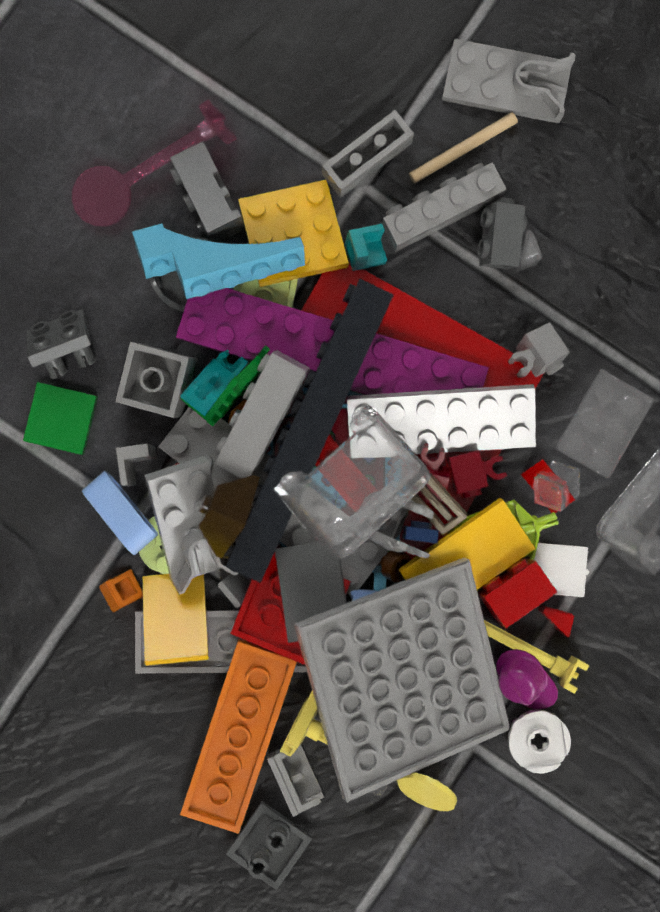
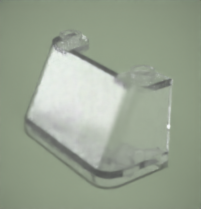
[274,405,431,558]
[596,449,660,575]

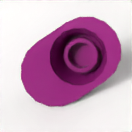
[496,649,558,709]

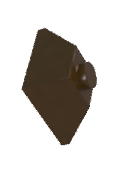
[198,475,260,558]

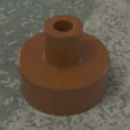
[379,551,411,582]

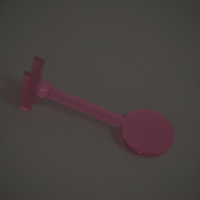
[72,99,237,227]

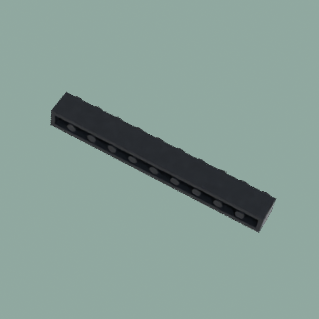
[223,279,394,583]

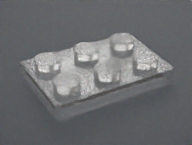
[554,369,655,479]

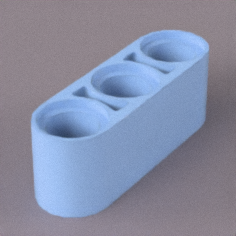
[82,470,158,555]

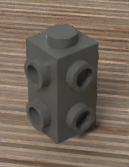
[477,198,527,270]

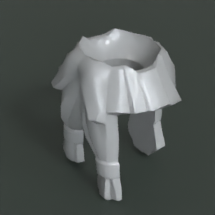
[356,488,434,558]

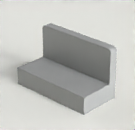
[116,444,157,486]

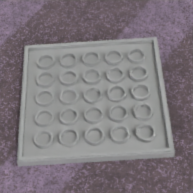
[294,558,511,802]

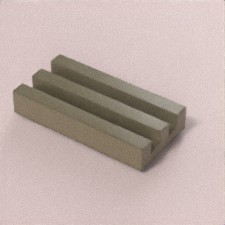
[402,468,467,535]

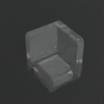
[534,461,580,512]

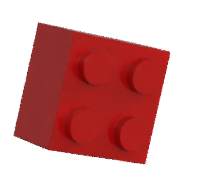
[477,558,557,628]

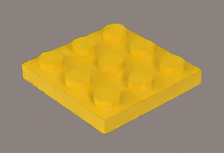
[238,179,349,287]

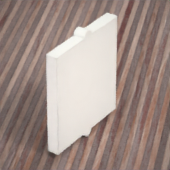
[533,543,589,597]

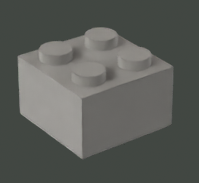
[115,342,198,418]

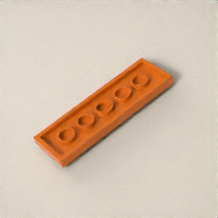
[180,639,297,834]

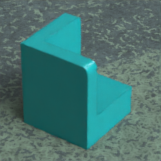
[344,224,387,271]

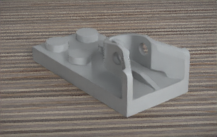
[442,39,576,123]
[145,456,238,595]

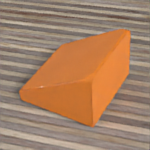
[99,569,143,612]

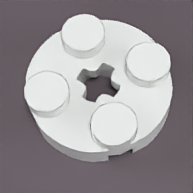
[507,709,571,773]

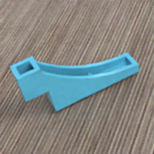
[132,224,305,299]

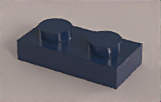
[402,521,439,543]

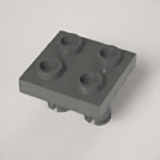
[26,309,96,379]
[226,801,312,890]

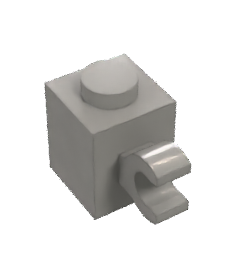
[508,322,570,378]

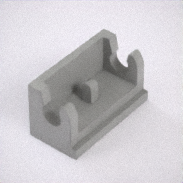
[267,744,324,817]

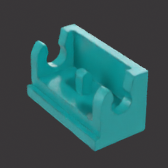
[180,350,248,416]

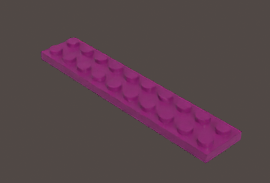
[176,288,488,395]

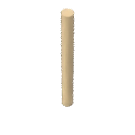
[409,112,518,183]

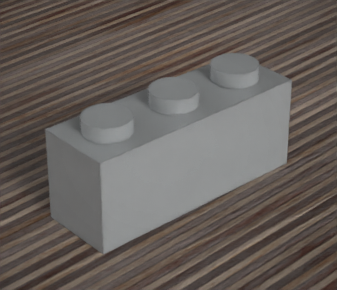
[322,110,414,198]

